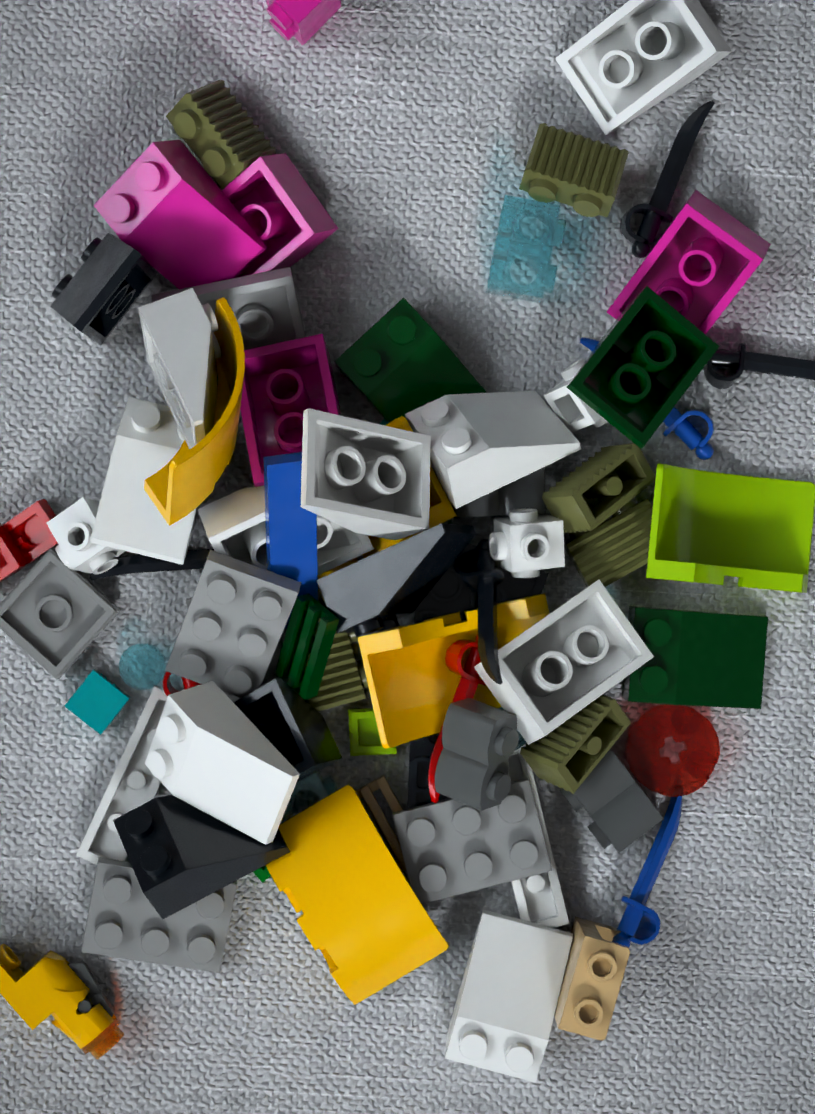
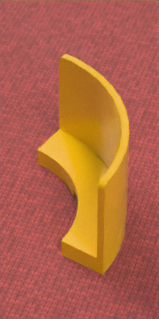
[144,297,245,526]
[357,593,550,749]
[265,785,449,1005]

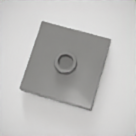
[0,548,121,679]

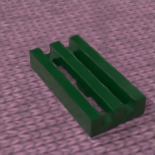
[275,593,339,700]

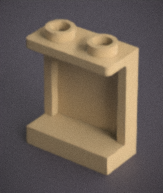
[554,916,630,1041]

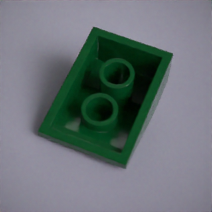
[567,286,720,449]
[334,297,487,423]
[622,606,768,709]

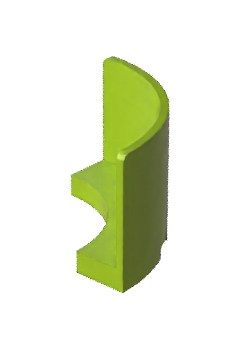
[646,463,815,593]

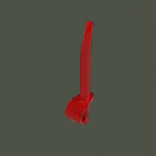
[428,634,486,803]

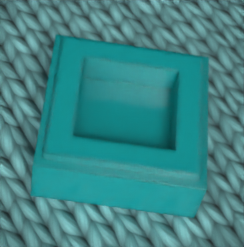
[65,669,131,735]

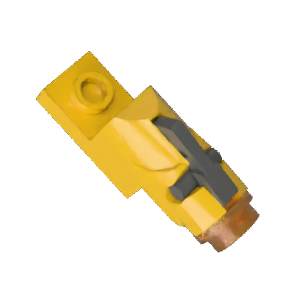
[0,943,125,1060]

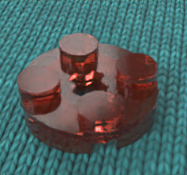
[625,704,720,797]

